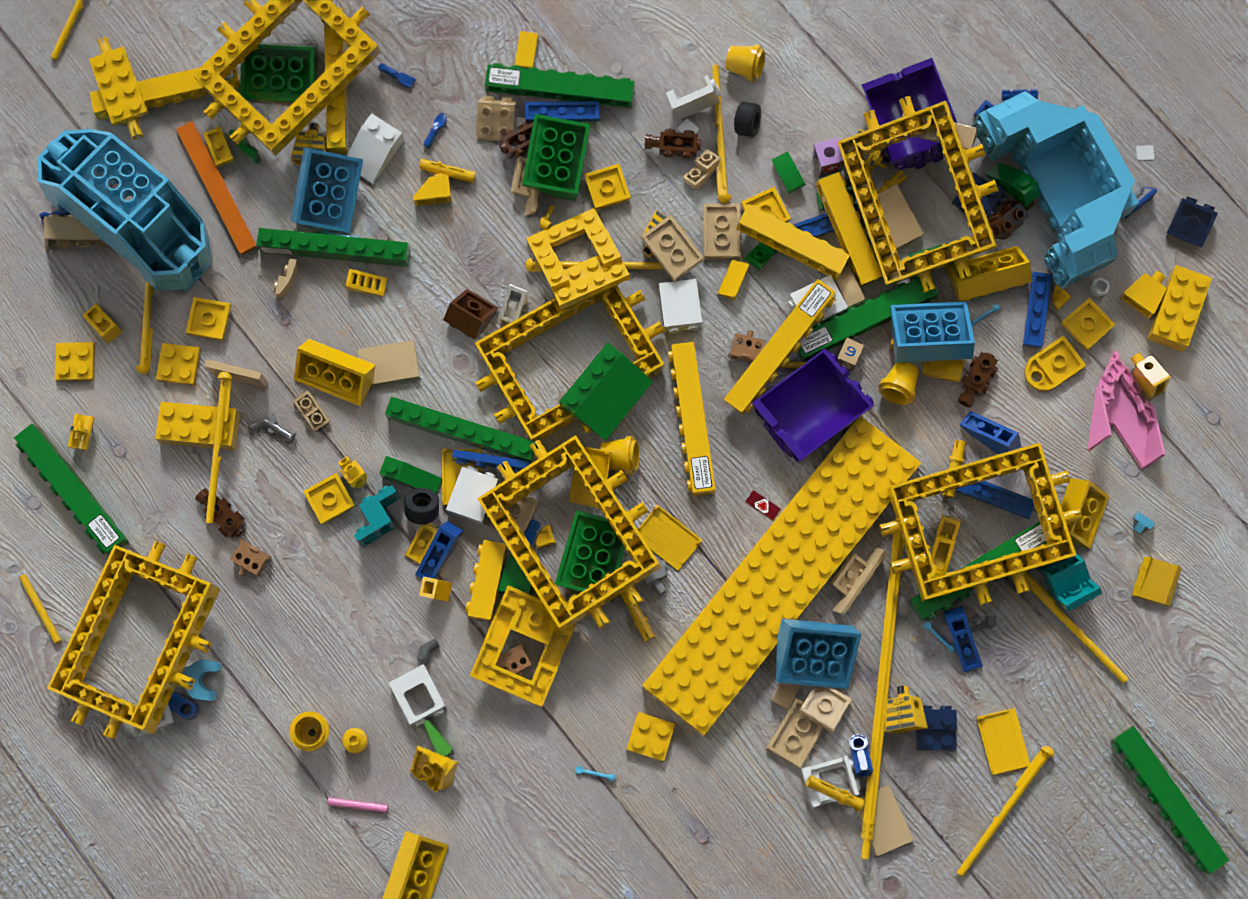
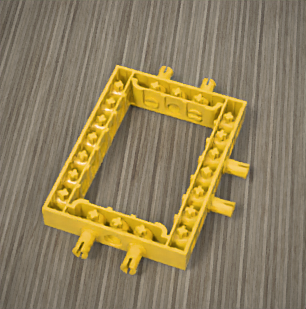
[193,0,381,157]
[837,96,998,293]
[475,285,665,442]
[477,435,661,631]
[879,443,1082,605]
[47,541,220,740]

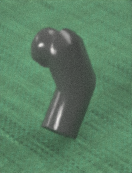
[417,638,440,666]

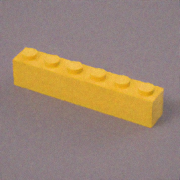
[815,172,882,287]
[736,204,850,281]

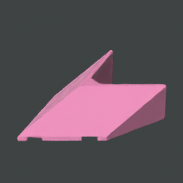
[1087,350,1166,470]

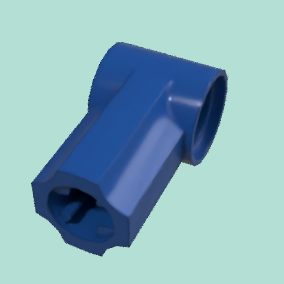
[168,692,199,720]
[850,734,873,778]

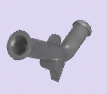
[248,413,296,443]

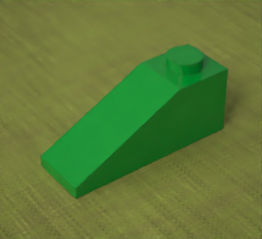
[986,162,1039,207]
[379,456,442,494]

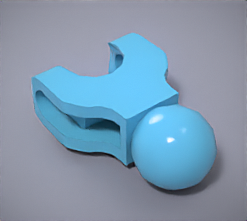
[177,659,222,701]

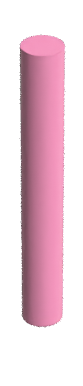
[328,798,388,813]

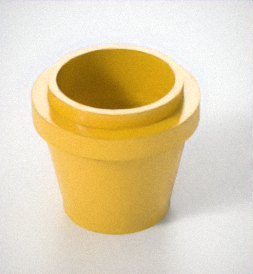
[725,44,766,82]
[878,362,919,405]
[600,436,640,475]
[289,711,330,752]

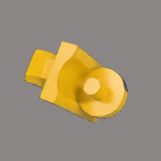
[67,413,95,451]
[338,456,368,488]

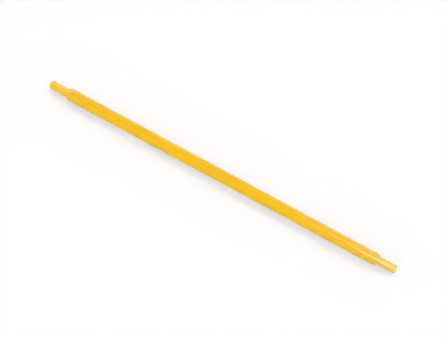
[861,516,904,860]

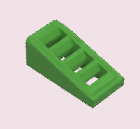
[424,720,454,757]

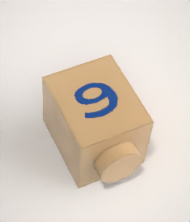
[837,338,864,370]

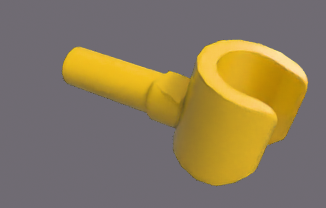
[539,205,554,230]

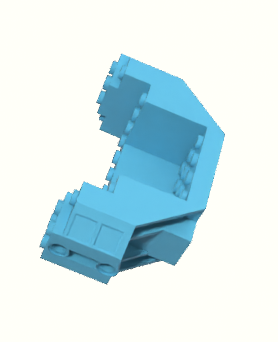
[972,91,1139,289]
[37,129,212,292]

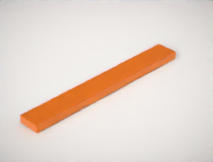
[176,121,257,256]

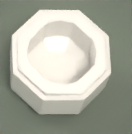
[1090,278,1110,298]

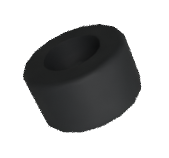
[734,101,761,137]
[404,488,439,525]

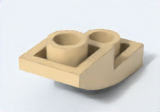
[683,149,721,190]
[273,259,300,299]
[835,266,865,309]
[293,390,330,432]

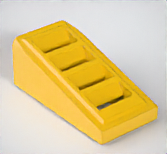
[345,269,388,297]

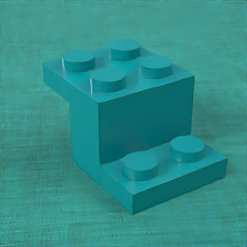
[354,485,401,548]
[1036,553,1102,612]

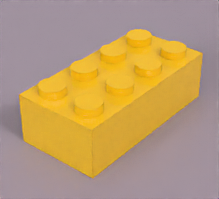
[1147,265,1212,352]
[155,402,241,451]

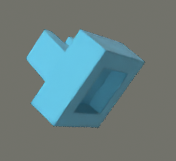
[1133,511,1155,534]

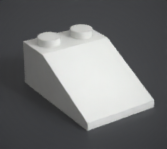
[346,113,404,184]

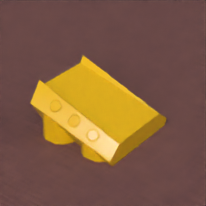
[1132,557,1182,607]
[410,746,460,792]

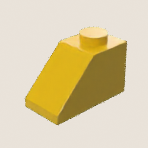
[413,173,452,206]

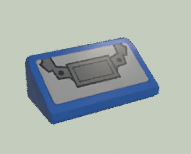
[1124,187,1158,219]

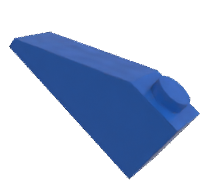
[960,411,1021,454]
[415,521,463,579]
[944,606,983,672]

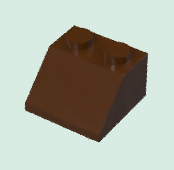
[443,289,499,340]

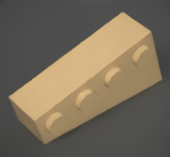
[44,214,109,250]

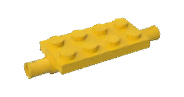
[89,37,149,140]

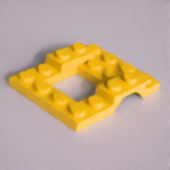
[526,208,631,310]
[469,585,577,707]

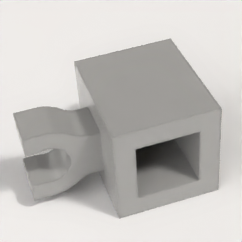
[643,557,669,595]

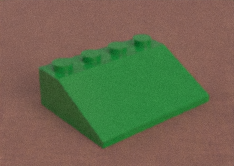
[240,42,318,102]
[522,114,590,201]
[559,342,653,441]
[555,510,628,603]

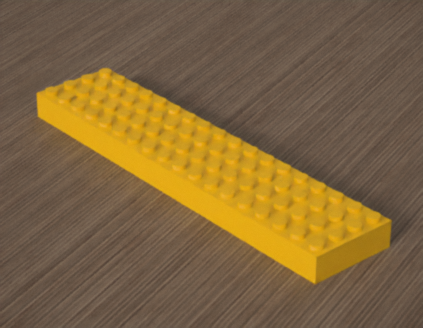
[642,416,921,737]

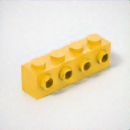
[465,540,508,622]

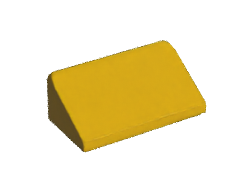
[717,260,749,301]

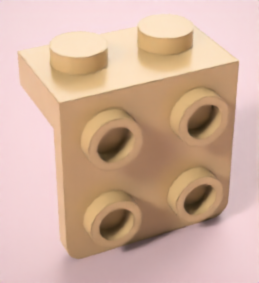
[476,96,517,141]

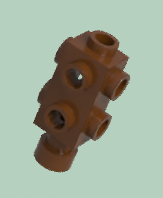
[499,122,533,159]
[645,129,701,159]
[989,200,1034,240]
[958,352,998,408]
[195,488,246,538]

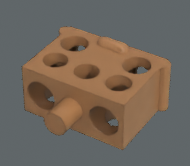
[727,330,765,363]
[230,540,272,576]
[496,644,532,678]

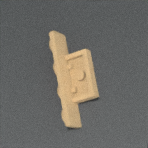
[511,156,540,216]
[830,548,887,615]

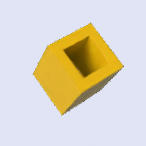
[419,576,452,602]

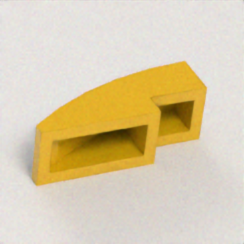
[930,514,961,576]

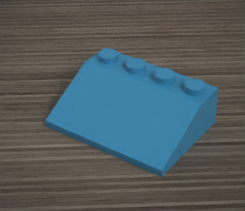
[291,147,363,233]
[890,302,975,362]
[776,619,862,689]

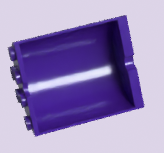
[861,58,958,170]
[752,349,874,463]

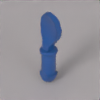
[424,113,447,148]

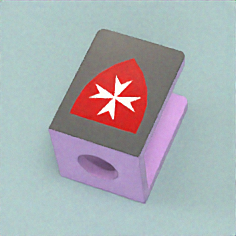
[812,138,844,178]

